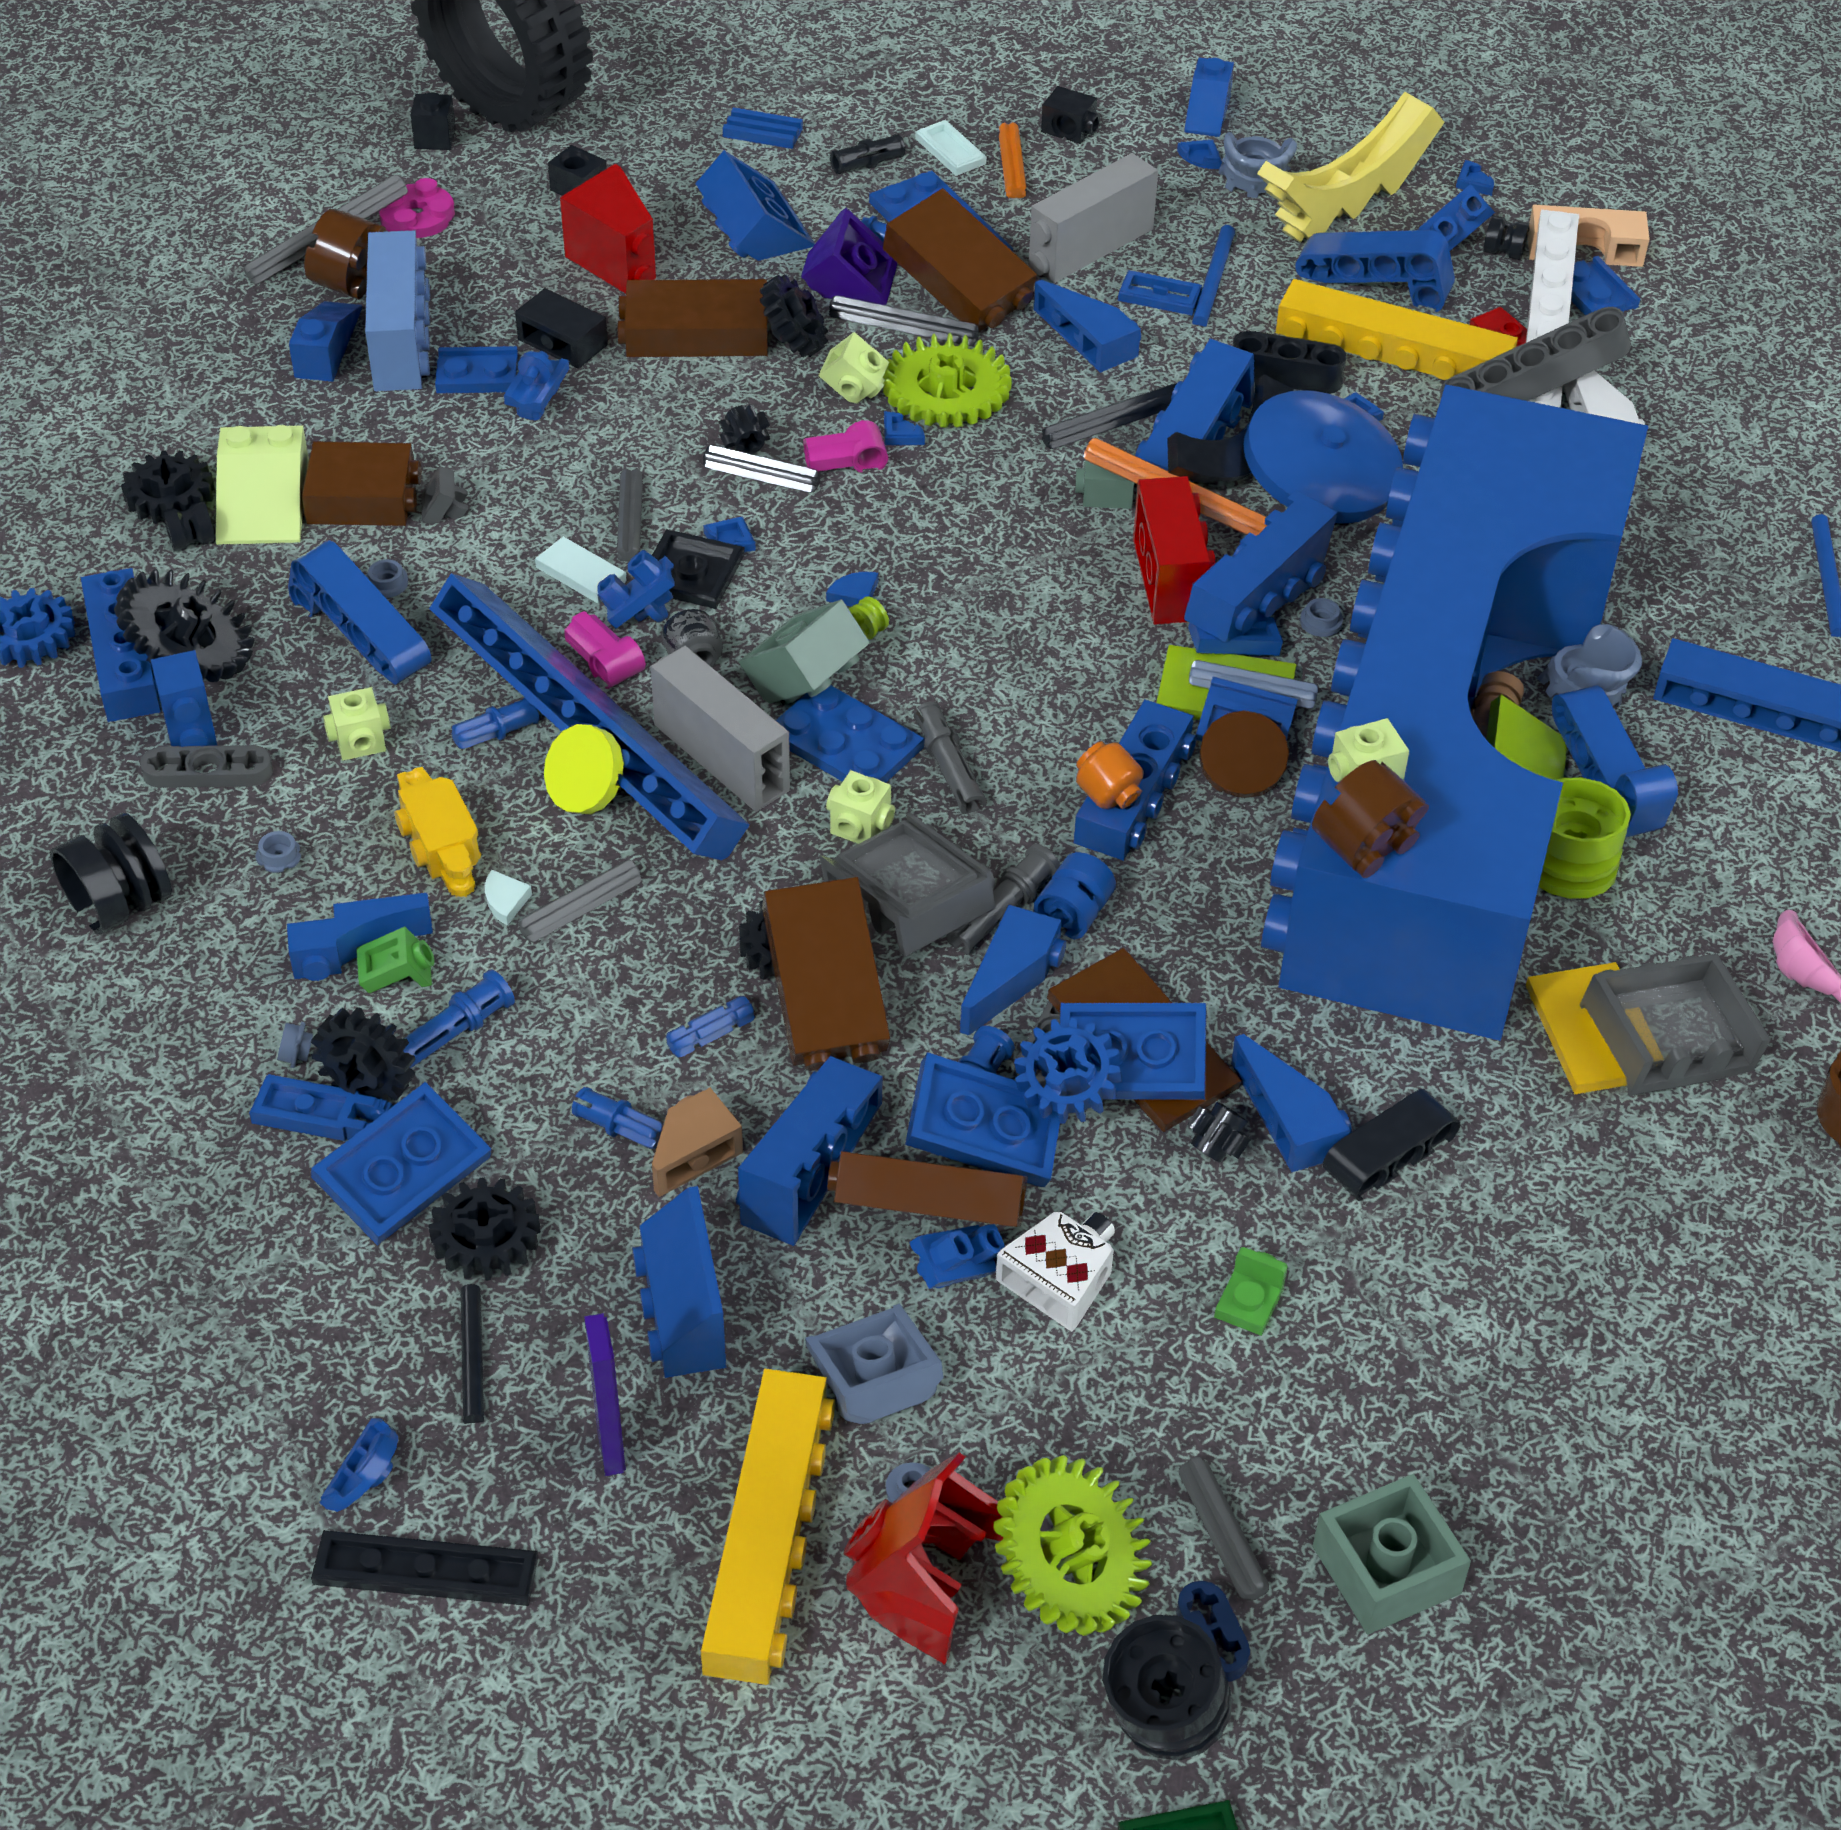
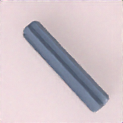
[1189,660,1318,709]

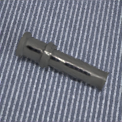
[946,844,1060,955]

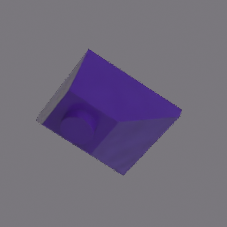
[801,208,897,305]

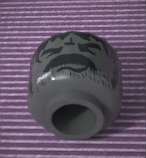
[661,609,723,667]

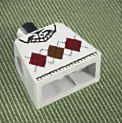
[996,1212,1115,1332]

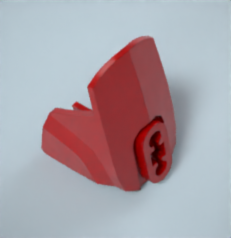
[843,1453,1003,1665]

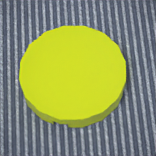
[544,724,624,814]

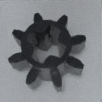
[719,404,770,454]
[1187,1101,1251,1163]

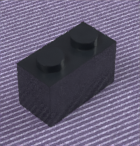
[515,288,608,369]

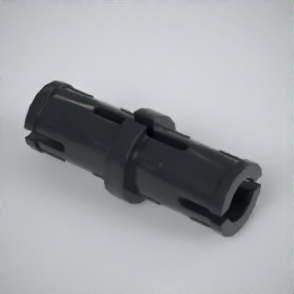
[830,134,906,174]

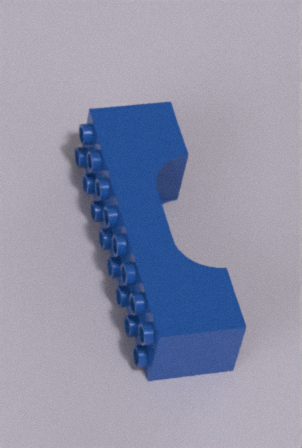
[1261,384,1648,1041]

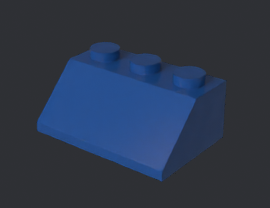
[695,150,815,261]
[632,1186,726,1378]

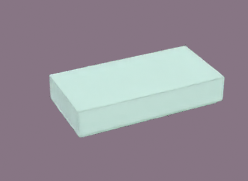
[915,120,987,176]
[535,536,627,604]

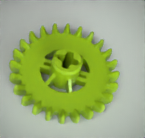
[883,333,1012,428]
[994,1455,1152,1636]

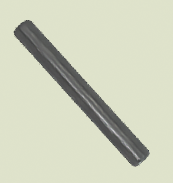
[243,175,408,284]

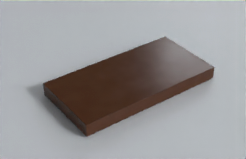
[1047,947,1241,1132]

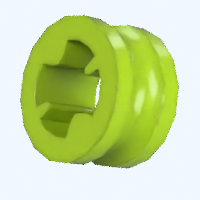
[849,596,889,640]

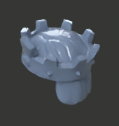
[1219,132,1297,198]
[1537,624,1642,707]

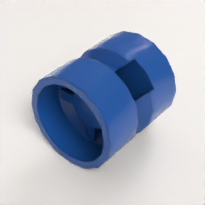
[1034,852,1116,940]

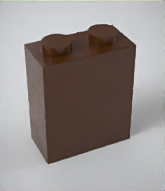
[302,441,422,526]

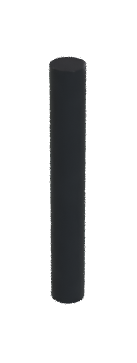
[460,1284,484,1424]

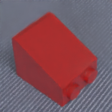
[560,164,656,294]

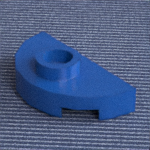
[319,1418,398,1512]

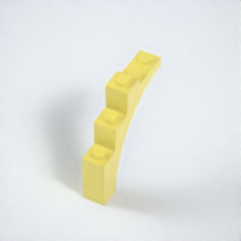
[1257,92,1444,243]

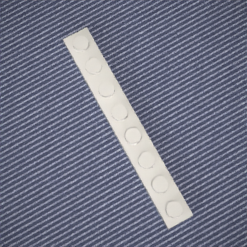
[1526,210,1579,407]

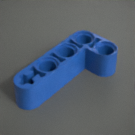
[1295,230,1455,312]
[288,540,432,685]
[1552,685,1678,837]

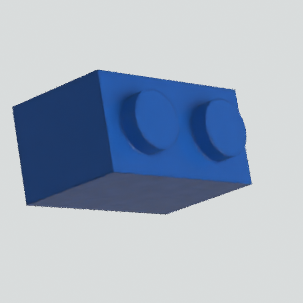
[151,650,218,747]

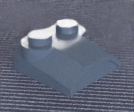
[805,1303,944,1424]

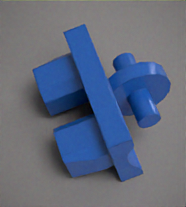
[1418,184,1495,251]
[504,351,569,421]
[597,550,675,629]
[909,1224,1005,1289]

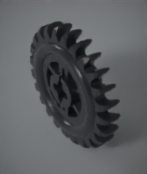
[114,569,255,682]

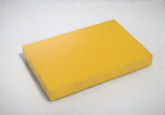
[1526,962,1663,1094]

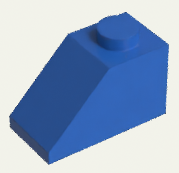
[1184,58,1234,137]

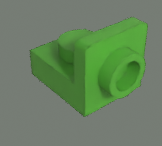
[357,926,434,993]
[1214,1247,1288,1336]

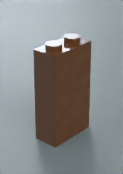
[883,188,1037,332]
[618,279,768,357]
[762,877,891,1071]
[827,1151,1028,1227]

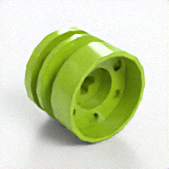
[1538,777,1631,899]

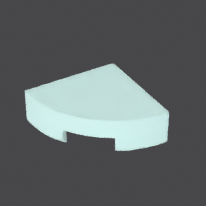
[485,870,532,925]

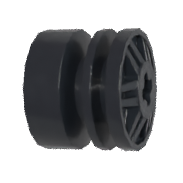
[50,813,172,935]
[1102,1615,1232,1760]

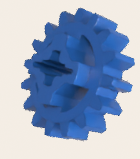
[0,588,76,668]
[1014,1017,1122,1124]

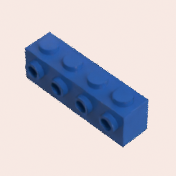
[81,568,161,722]

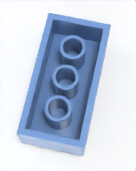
[365,230,430,391]

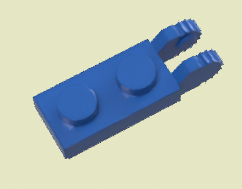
[249,1074,393,1141]

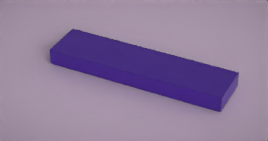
[584,1313,626,1476]

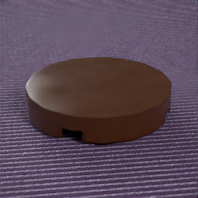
[1199,710,1289,798]

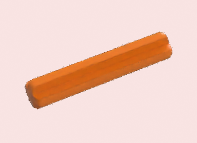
[999,122,1026,198]

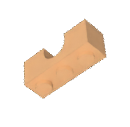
[1528,205,1649,267]

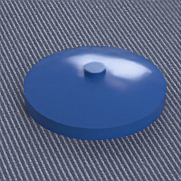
[1244,391,1403,523]

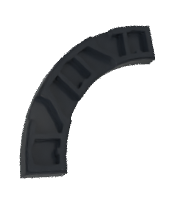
[1167,374,1294,483]

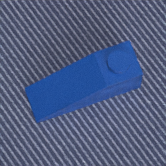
[1034,279,1141,372]
[289,301,362,382]
[960,905,1066,1035]
[1231,1034,1352,1173]

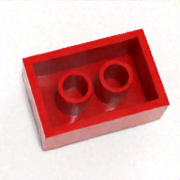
[1133,476,1216,625]

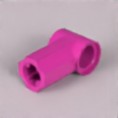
[803,420,888,473]
[564,611,646,689]

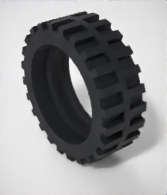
[411,0,593,132]

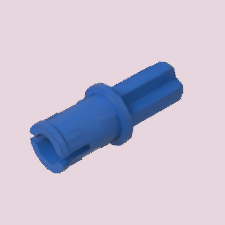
[451,698,539,749]
[572,1087,664,1149]

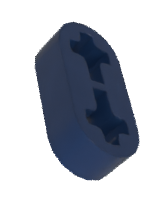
[1176,1581,1250,1682]

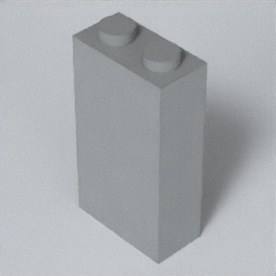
[1029,153,1158,283]
[651,646,790,812]

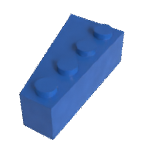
[1135,338,1255,482]
[1184,490,1338,643]
[736,1056,883,1246]

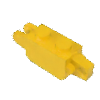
[394,767,481,897]

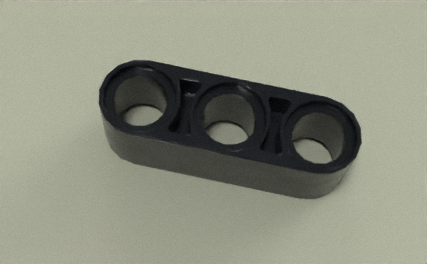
[1232,331,1346,394]
[1323,1089,1461,1201]

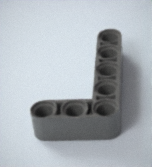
[1439,307,1631,401]

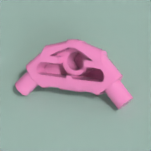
[1773,910,1841,1003]

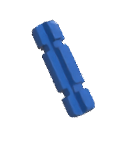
[666,996,755,1057]

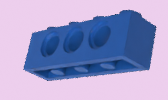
[1074,699,1197,861]

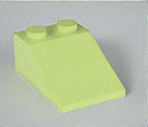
[216,425,309,545]

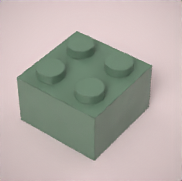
[738,599,870,704]
[1312,1474,1471,1635]

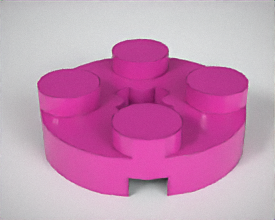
[379,178,455,238]

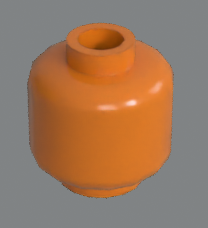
[1076,741,1144,809]

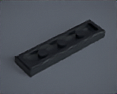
[311,1530,539,1606]

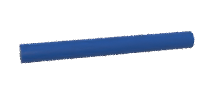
[1192,225,1235,327]
[1811,514,1841,637]

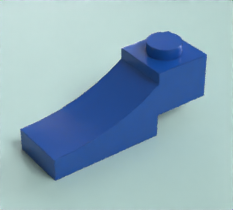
[287,892,433,981]

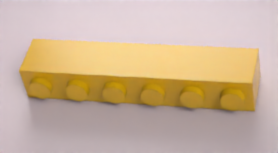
[1275,279,1518,380]
[701,1368,835,1685]

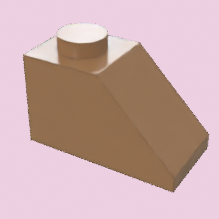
[652,1087,743,1197]

